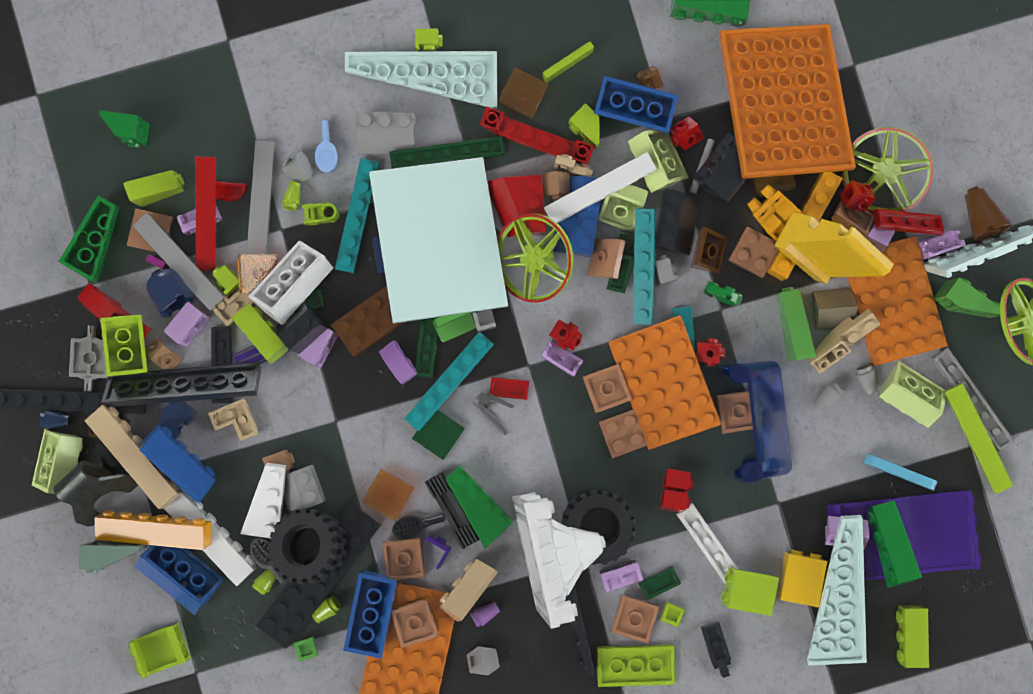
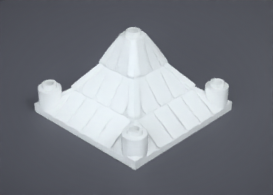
[511,492,606,629]

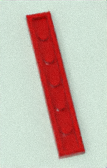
[195,156,216,271]

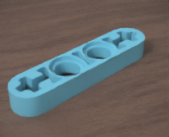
[863,454,937,491]

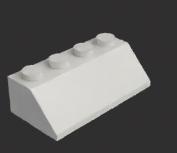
[248,241,333,325]

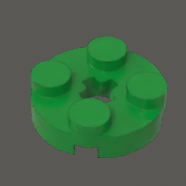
[703,281,743,306]

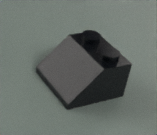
[276,300,328,354]

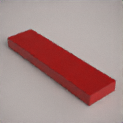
[873,209,944,235]

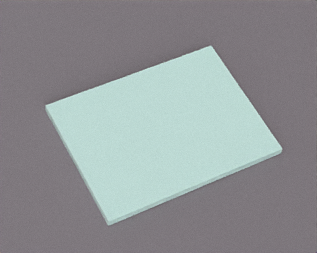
[369,157,508,323]

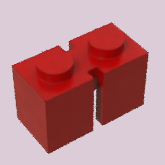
[660,469,693,513]

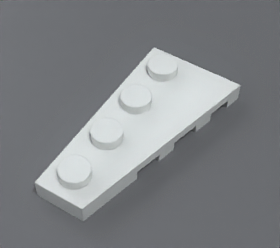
[240,463,286,538]

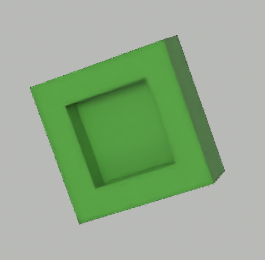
[293,636,319,662]

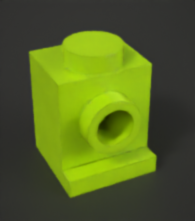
[415,28,443,52]
[212,265,244,296]

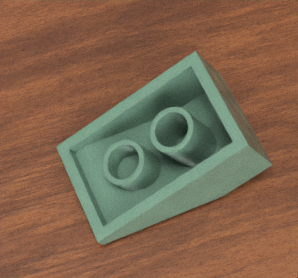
[79,541,151,573]

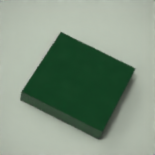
[412,410,465,460]

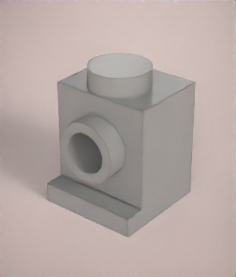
[655,255,679,286]

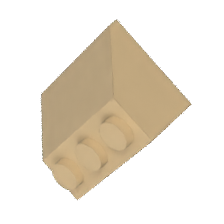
[439,559,498,622]

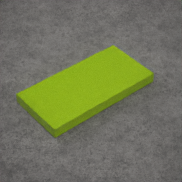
[596,644,675,687]

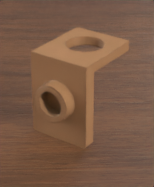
[145,337,182,370]

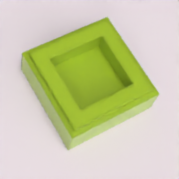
[660,601,685,627]

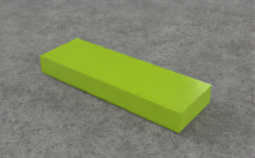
[542,42,594,83]

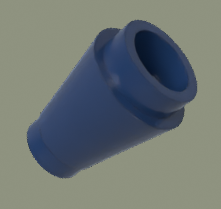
[39,410,70,429]

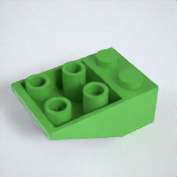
[934,277,1007,318]

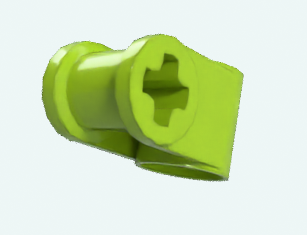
[302,203,340,225]

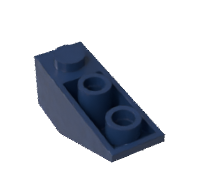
[158,401,197,439]

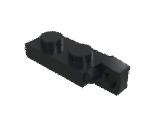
[700,621,731,678]

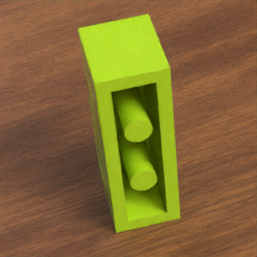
[231,303,289,364]
[896,605,929,668]

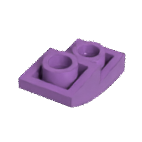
[379,340,417,385]

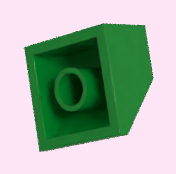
[99,110,150,149]

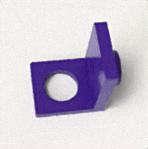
[426,534,451,570]

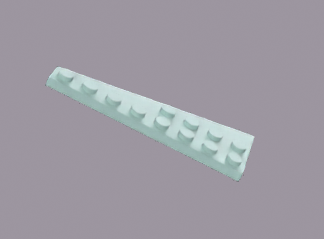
[345,51,497,109]
[924,225,1033,278]
[807,515,867,666]

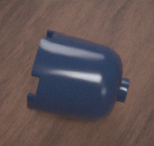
[146,269,195,318]

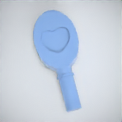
[315,120,338,174]

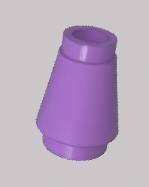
[470,602,500,627]

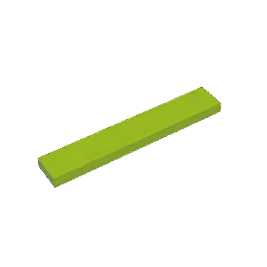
[943,383,1013,494]

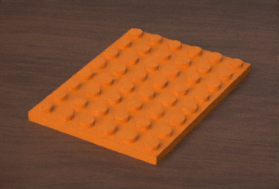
[719,24,856,179]

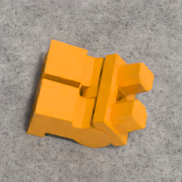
[747,184,803,242]

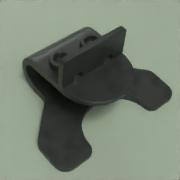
[54,456,138,527]

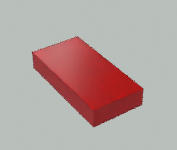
[490,377,529,400]

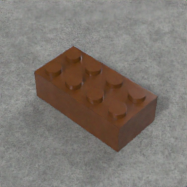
[331,286,405,357]

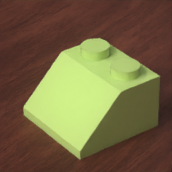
[598,185,648,233]

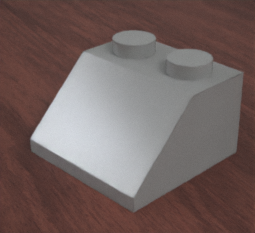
[284,465,326,514]

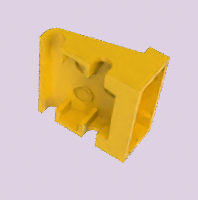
[774,212,894,284]

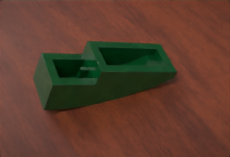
[606,230,635,294]

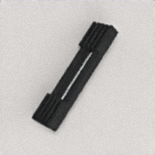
[424,472,480,549]

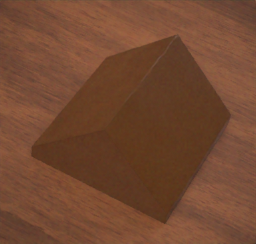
[690,227,728,274]

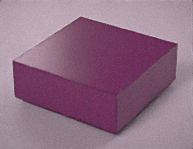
[145,254,170,269]

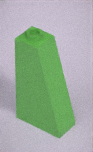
[777,287,816,361]

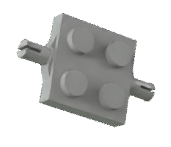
[69,326,109,391]

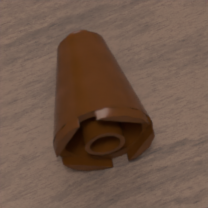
[965,186,1011,242]

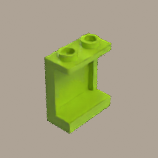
[721,567,779,616]
[129,622,191,679]

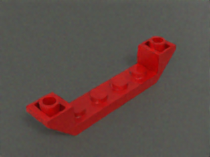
[480,106,594,165]

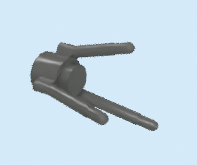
[473,392,514,435]

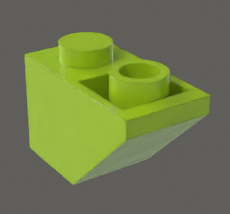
[569,103,600,150]

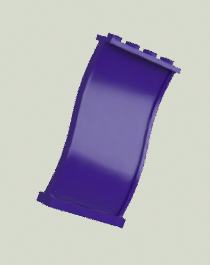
[827,490,982,581]

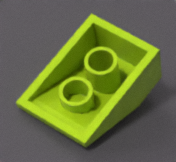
[100,314,147,377]

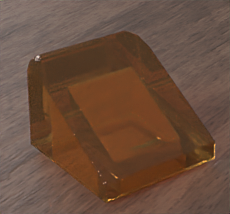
[637,66,664,89]

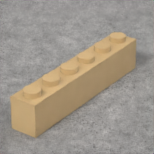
[85,405,183,509]

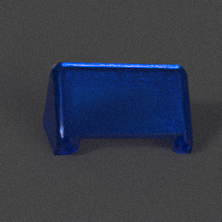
[721,361,792,483]

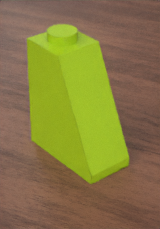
[123,170,185,207]

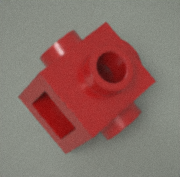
[670,116,704,151]
[840,180,876,212]
[549,319,583,351]
[696,338,726,366]

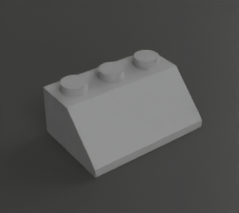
[356,111,416,155]

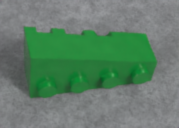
[670,0,750,27]
[58,196,120,282]
[446,464,513,549]
[867,500,922,588]

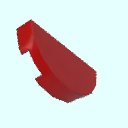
[216,181,248,202]

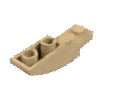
[809,309,880,374]

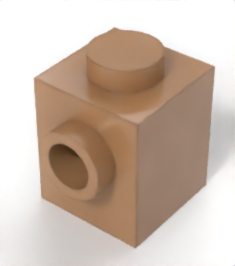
[543,171,571,201]
[262,450,295,474]

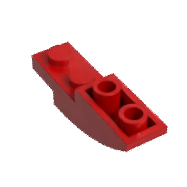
[78,282,152,340]

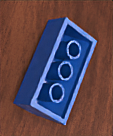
[594,76,679,133]
[553,176,601,257]
[139,424,215,503]
[135,545,225,615]
[343,570,398,659]

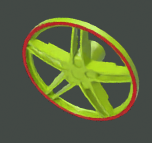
[841,127,934,213]
[497,214,573,303]
[1000,278,1033,366]

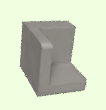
[281,150,315,183]
[473,309,496,332]
[467,646,500,675]

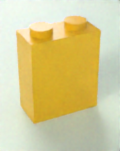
[777,549,827,607]

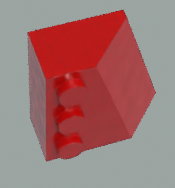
[487,174,546,238]

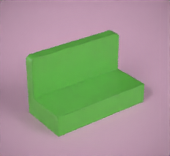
[433,312,476,343]

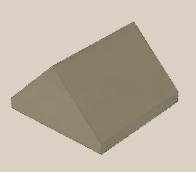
[812,289,858,330]

